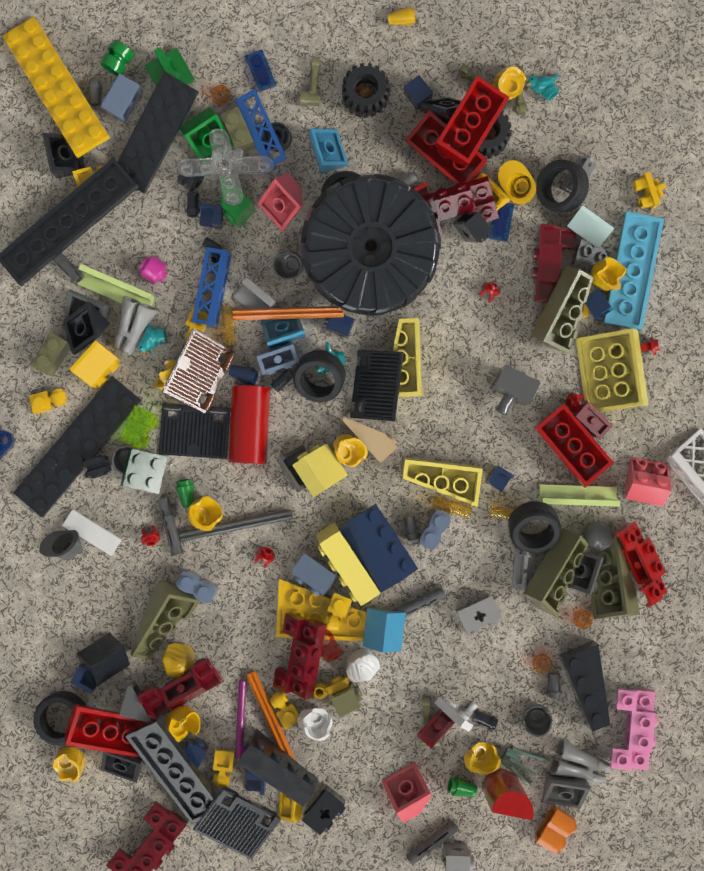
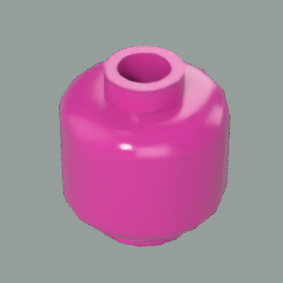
[138,256,168,284]

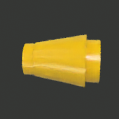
[388,6,416,26]

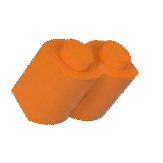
[534,804,577,854]

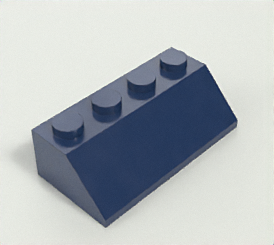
[339,504,418,593]

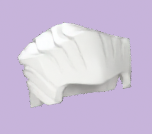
[346,648,380,683]
[298,707,333,741]

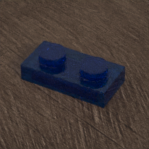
[245,49,277,93]
[488,203,515,243]

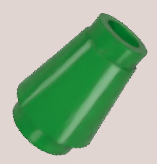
[175,479,194,508]
[447,776,478,797]

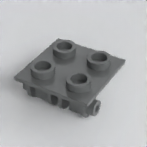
[571,239,611,286]

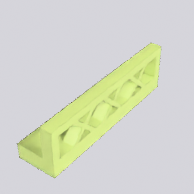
[77,264,155,306]
[539,484,620,507]

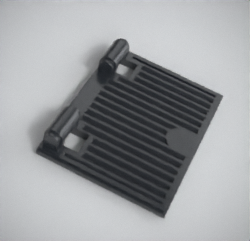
[350,350,404,422]
[159,403,231,459]
[193,786,281,860]

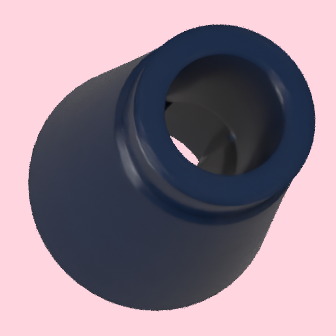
[229,365,259,386]

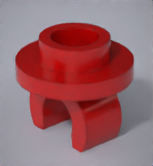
[479,281,500,303]
[640,336,660,355]
[565,393,584,412]
[140,525,160,546]
[254,547,275,568]

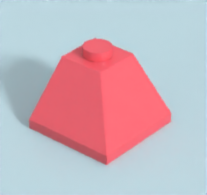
[257,173,303,231]
[382,762,431,823]

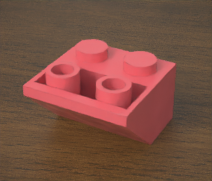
[625,457,671,507]

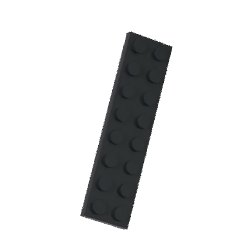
[0,158,139,287]
[13,376,142,518]

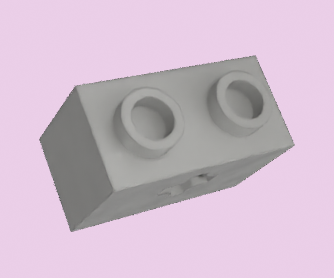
[455,594,502,634]
[443,843,474,871]

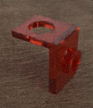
[321,630,344,663]

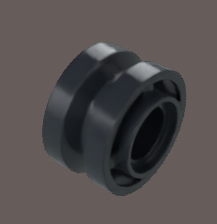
[263,122,292,152]
[177,161,206,192]
[81,455,112,479]

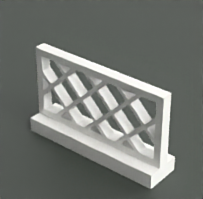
[664,428,704,506]

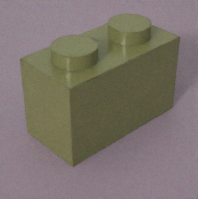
[221,107,256,155]
[31,332,70,377]
[331,682,363,717]

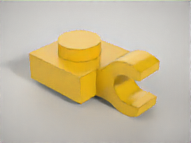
[184,307,209,341]

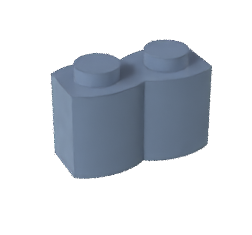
[419,509,451,550]
[176,570,219,603]

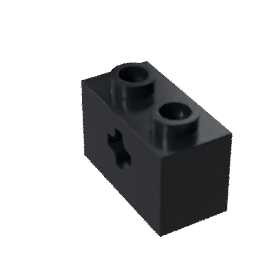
[453,212,492,243]
[302,785,346,835]

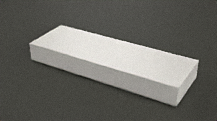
[62,509,122,556]

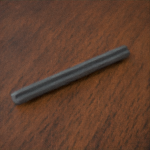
[179,509,292,542]

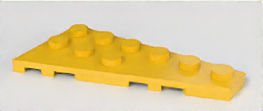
[276,578,367,641]

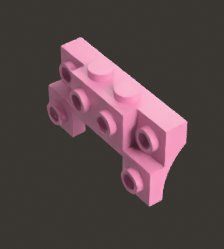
[609,688,658,770]

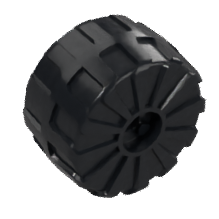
[301,173,441,316]

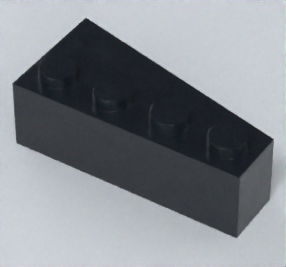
[558,641,610,732]
[237,728,318,807]

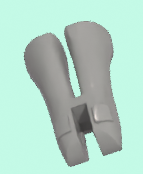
[113,296,158,355]
[550,738,610,783]

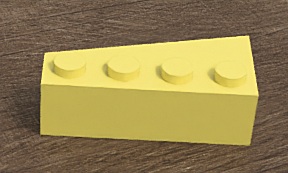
[393,318,423,398]
[402,457,483,507]
[316,522,380,606]

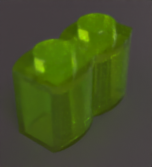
[119,405,159,450]

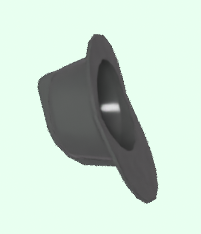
[39,530,83,560]

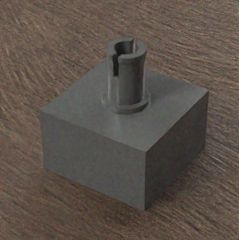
[490,365,541,416]

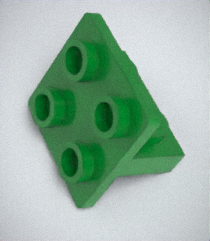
[145,47,195,86]

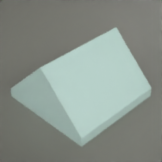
[567,206,614,248]

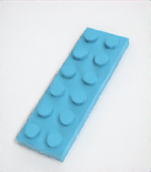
[603,211,664,331]

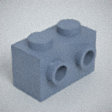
[101,74,143,124]
[255,341,299,375]
[291,553,338,596]

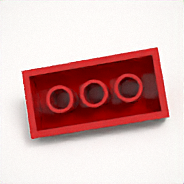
[435,76,510,165]
[404,110,488,184]
[228,386,270,464]
[534,404,614,488]
[65,704,154,758]
[482,769,534,820]

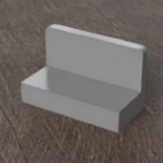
[234,277,277,321]

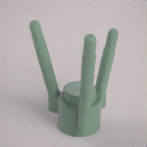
[501,746,550,786]

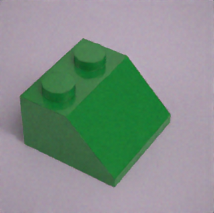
[179,106,234,165]
[221,176,255,228]

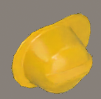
[498,160,536,204]

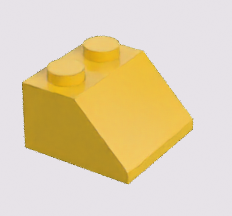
[69,340,121,388]

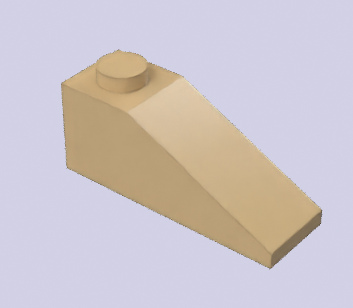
[342,417,398,463]

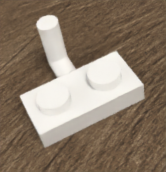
[435,697,478,732]

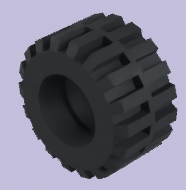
[342,63,390,118]
[477,110,512,159]

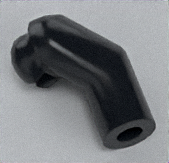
[202,237,222,263]

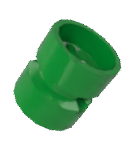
[99,40,135,77]

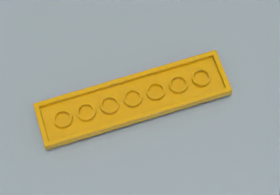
[2,16,110,158]

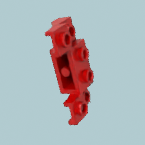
[614,521,667,607]

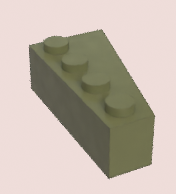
[531,265,594,355]
[523,528,589,618]

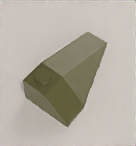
[591,537,640,619]
[130,581,199,659]

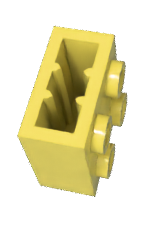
[293,443,348,498]

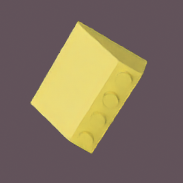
[576,328,648,412]

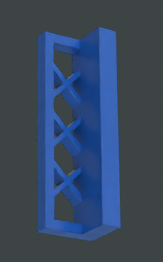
[235,89,287,172]
[192,247,232,329]

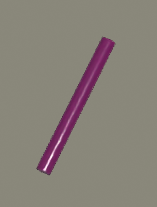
[235,680,246,759]

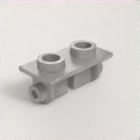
[561,155,597,193]
[512,549,534,590]

